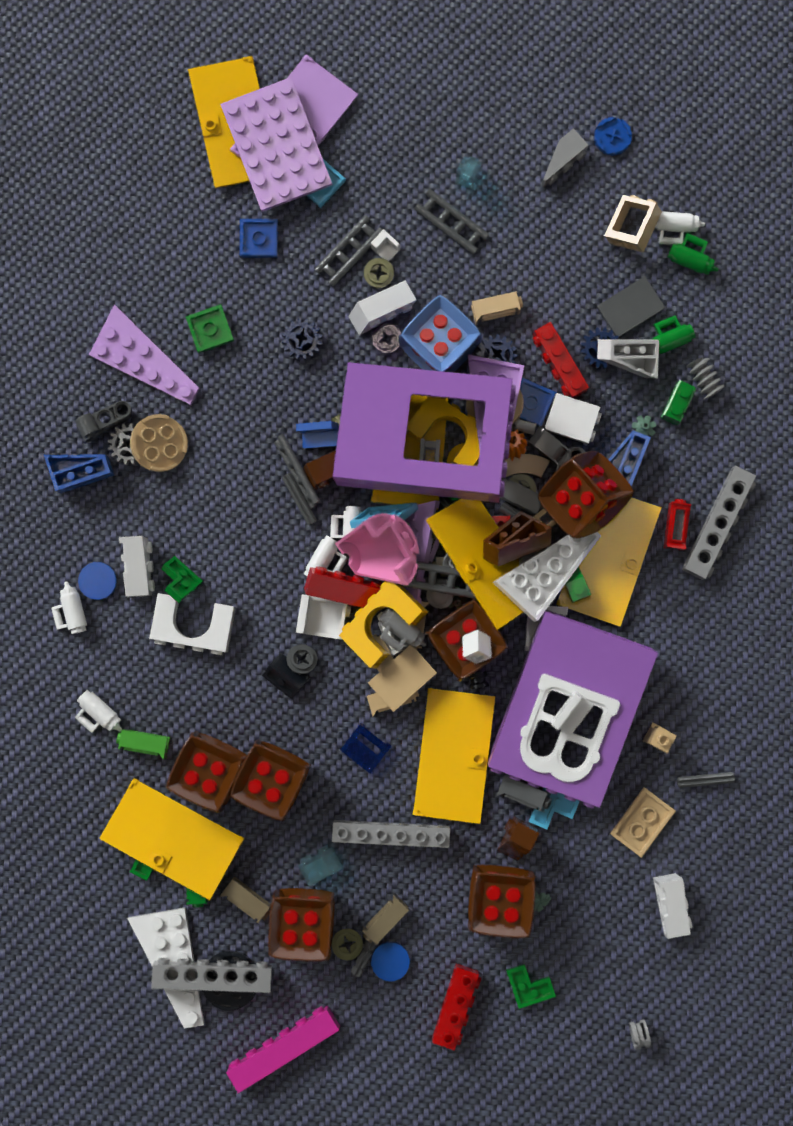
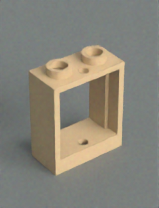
[604,195,662,252]

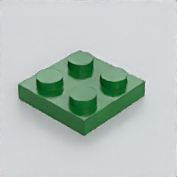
[186,304,234,353]

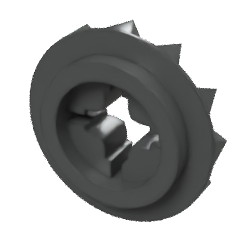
[287,644,317,675]

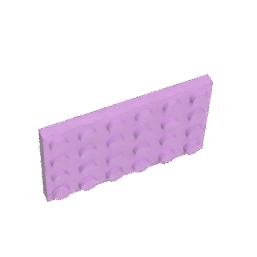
[220,77,332,212]

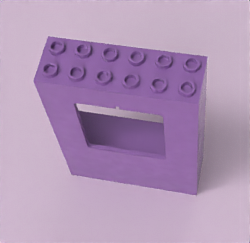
[333,362,516,503]

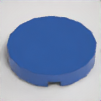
[594,117,632,156]
[78,562,117,600]
[371,941,410,981]

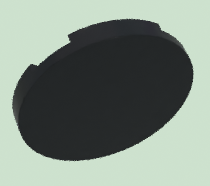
[202,950,257,1011]

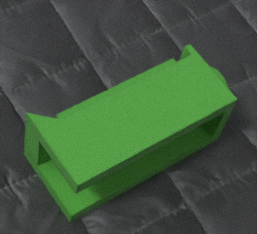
[116,729,170,760]

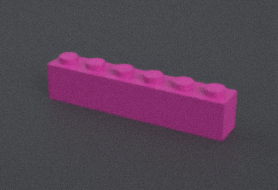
[226,1006,340,1093]

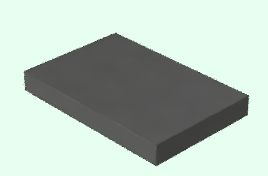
[596,276,665,337]

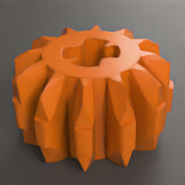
[505,429,527,461]

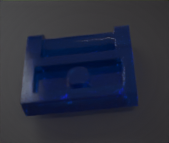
[340,722,391,774]

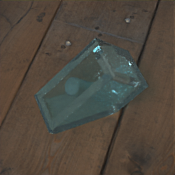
[455,156,482,190]

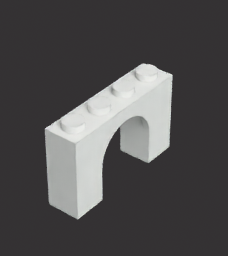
[149,593,236,655]

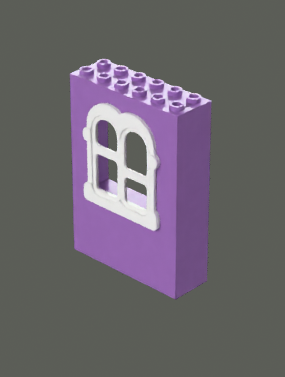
[488,610,658,808]

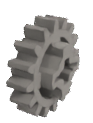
[107,423,136,465]

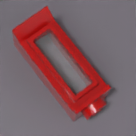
[663,499,691,551]

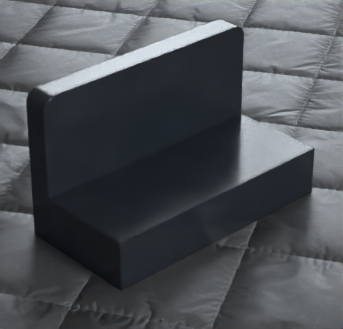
[262,653,310,700]

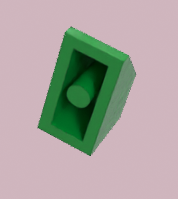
[565,567,591,603]

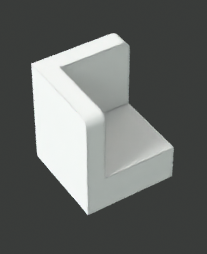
[371,229,400,261]
[463,630,491,664]

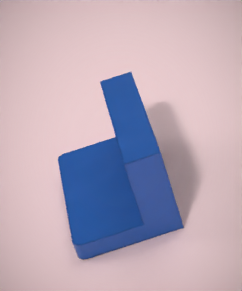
[296,421,339,449]

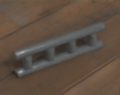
[414,189,489,255]
[314,215,382,287]
[274,434,320,509]
[401,561,477,599]

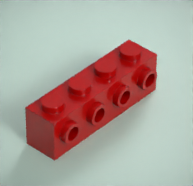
[532,322,589,398]
[304,566,382,612]
[432,963,481,1051]

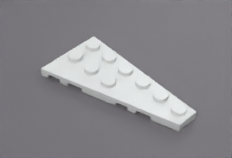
[492,532,601,622]
[127,907,204,1029]

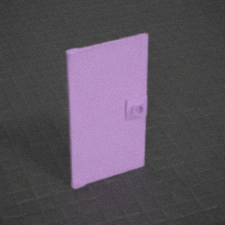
[230,55,358,158]

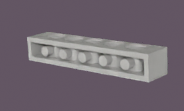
[681,466,756,580]
[332,820,450,848]
[151,958,272,993]

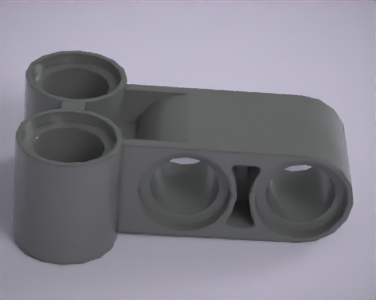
[75,401,131,443]
[528,427,585,473]

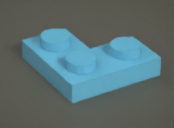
[529,787,580,829]

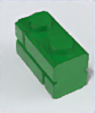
[660,380,697,426]

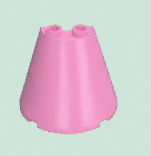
[335,513,419,585]

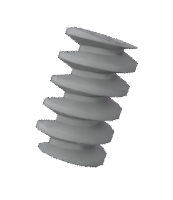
[686,357,724,400]

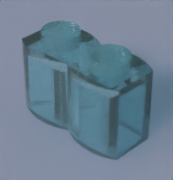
[298,845,343,886]

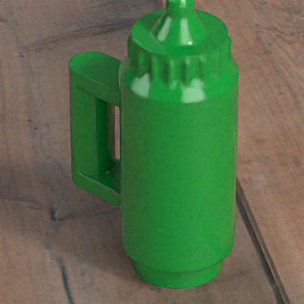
[667,233,719,275]
[652,315,695,354]

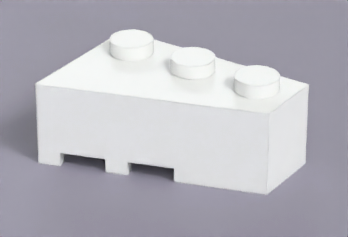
[348,280,416,336]
[597,339,659,379]
[119,536,155,597]
[653,873,692,939]

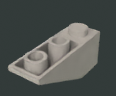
[542,128,588,187]

